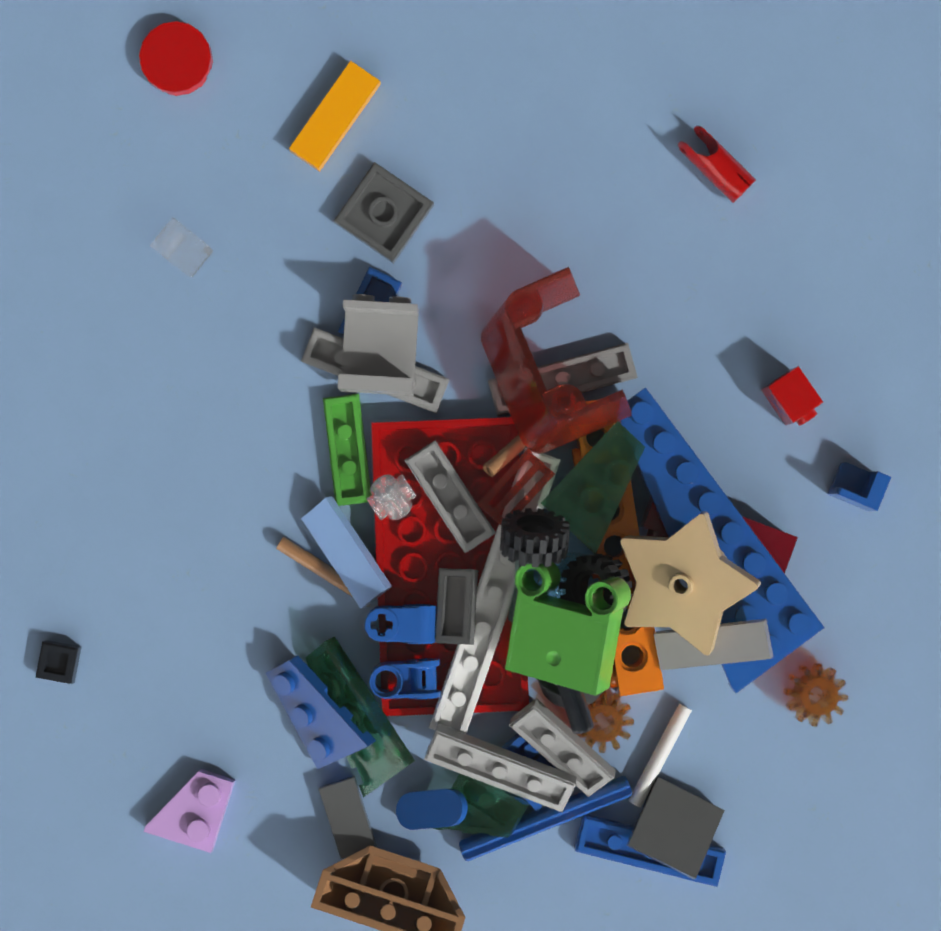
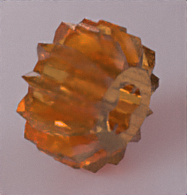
[783,663,849,727]
[577,690,634,753]

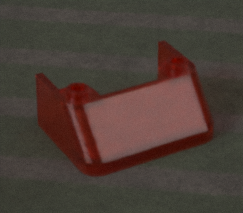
[481,267,632,454]

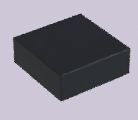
[35,640,81,684]

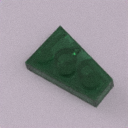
[541,421,646,554]

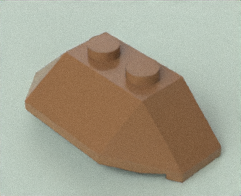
[311,845,466,931]

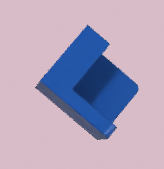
[828,462,892,511]

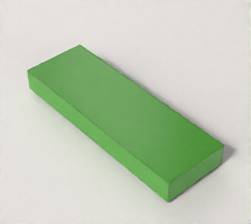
[323,394,373,506]

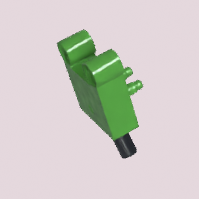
[505,562,631,734]

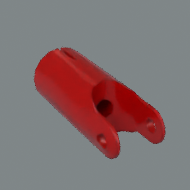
[678,125,756,203]

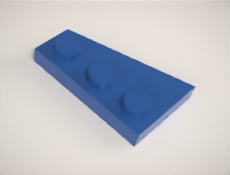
[266,655,376,769]

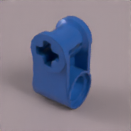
[365,604,436,644]
[369,658,441,699]

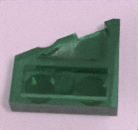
[433,773,529,838]

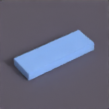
[301,496,392,608]

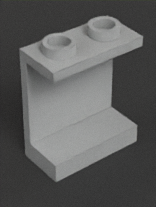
[338,294,419,396]

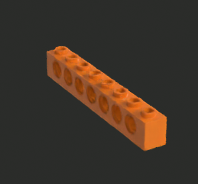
[566,397,664,696]

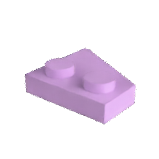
[144,769,235,853]

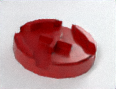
[139,21,213,96]

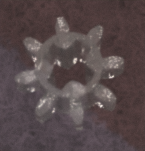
[367,475,416,520]

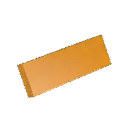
[289,60,381,172]

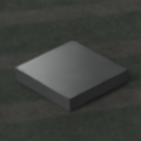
[334,162,434,264]
[626,777,725,879]

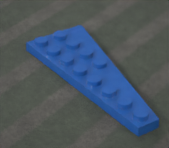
[614,387,825,693]

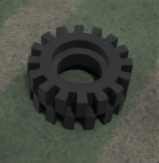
[500,508,570,568]
[559,554,632,612]

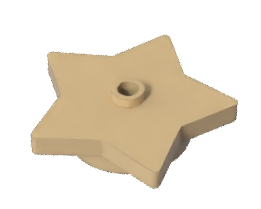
[620,511,761,656]

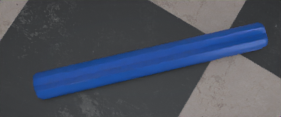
[459,776,632,861]

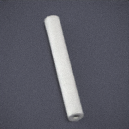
[628,703,692,808]

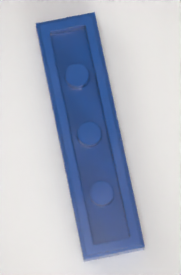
[574,814,726,887]

